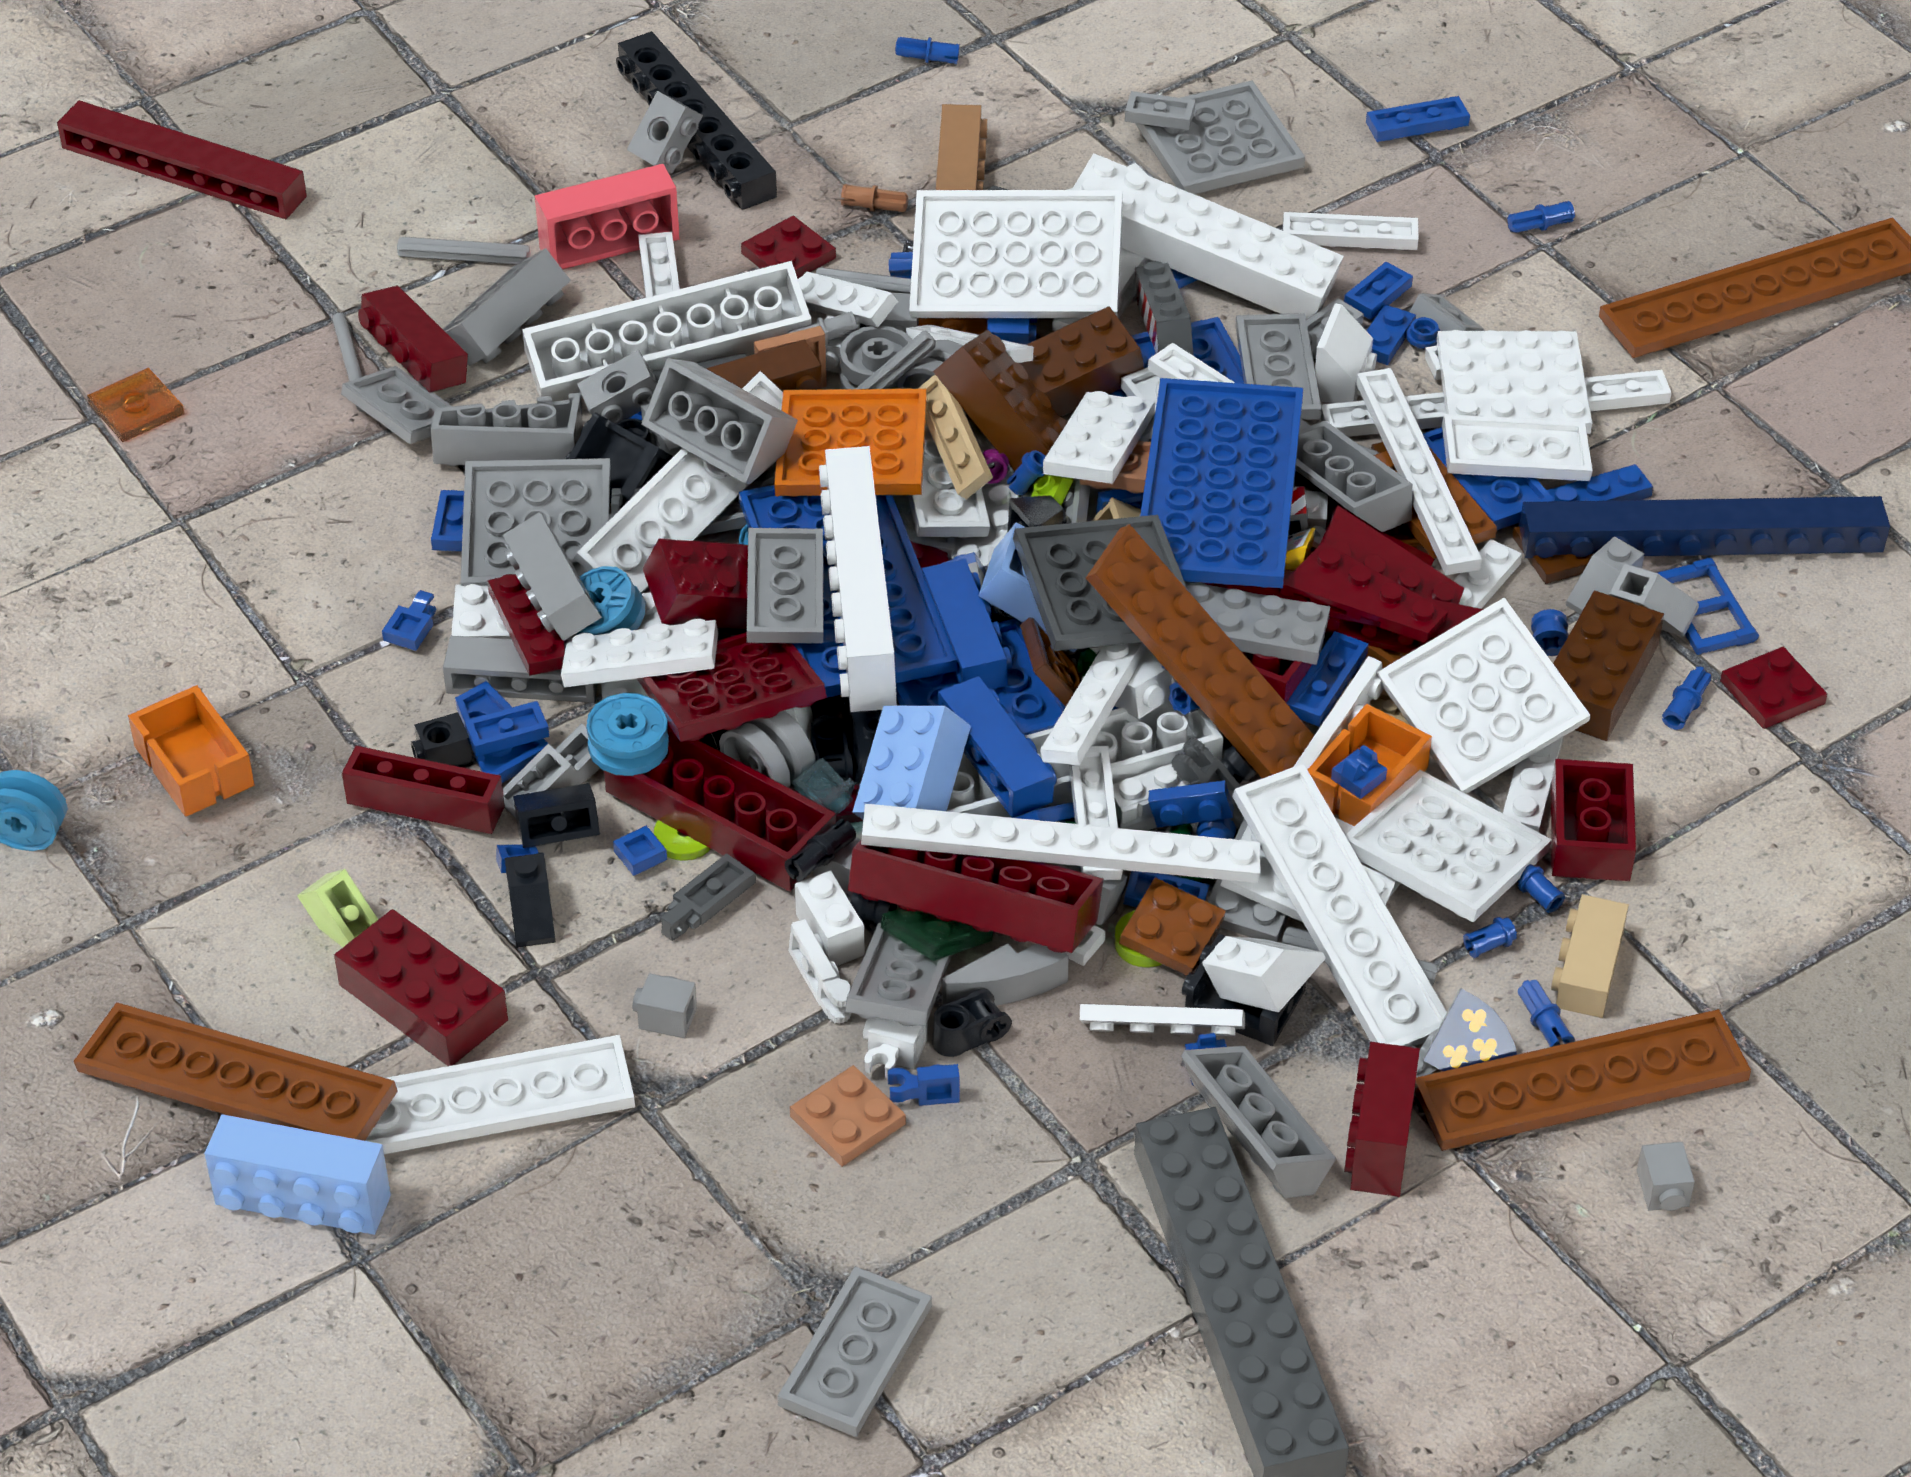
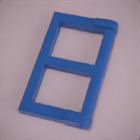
[1658,558,1759,655]

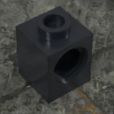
[411,712,473,767]

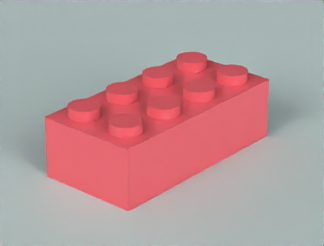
[534,164,680,269]

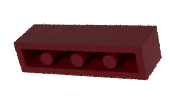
[358,285,468,393]
[342,745,505,834]

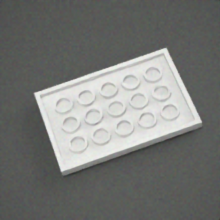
[909,190,1123,318]

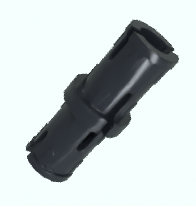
[784,819,856,882]

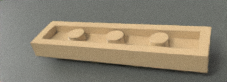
[918,375,993,500]

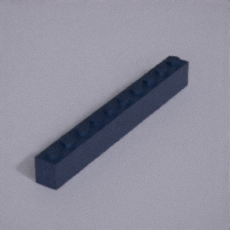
[1519,496,1890,558]

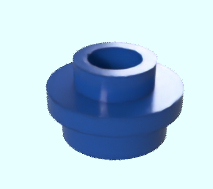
[1406,317,1440,349]

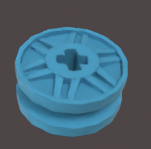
[575,566,646,635]
[586,693,669,776]
[0,770,68,851]

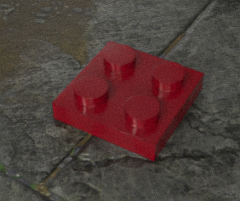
[741,215,836,279]
[1720,646,1827,729]

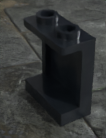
[565,412,674,508]
[1181,934,1306,1046]

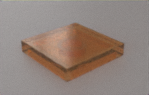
[87,367,185,442]

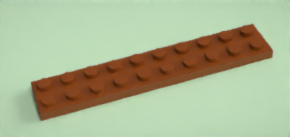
[1599,217,1911,358]

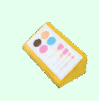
[1285,528,1316,571]

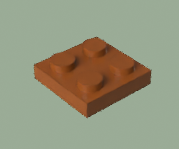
[1119,878,1226,975]

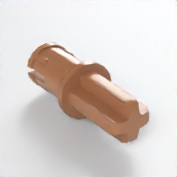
[841,184,908,212]

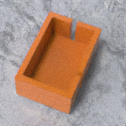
[128,685,255,817]
[1307,704,1432,826]

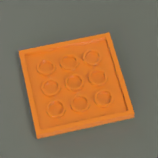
[774,388,927,497]

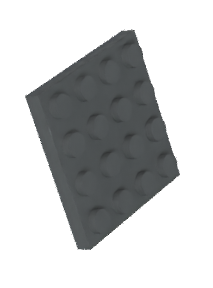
[1013,515,1187,651]

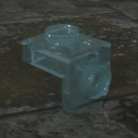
[792,758,855,814]

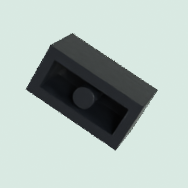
[513,783,600,848]

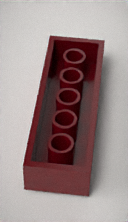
[604,725,836,892]
[848,840,1104,953]

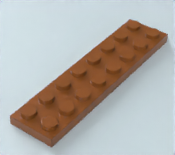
[1086,524,1314,779]
[74,1002,398,1141]
[1415,1009,1751,1151]

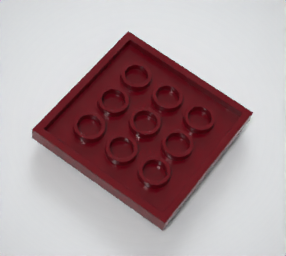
[637,632,827,742]

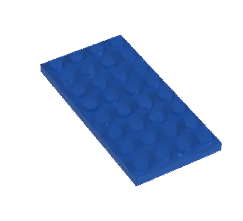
[1140,378,1304,588]
[739,485,957,697]

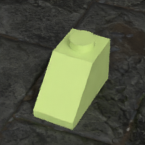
[297,869,378,947]

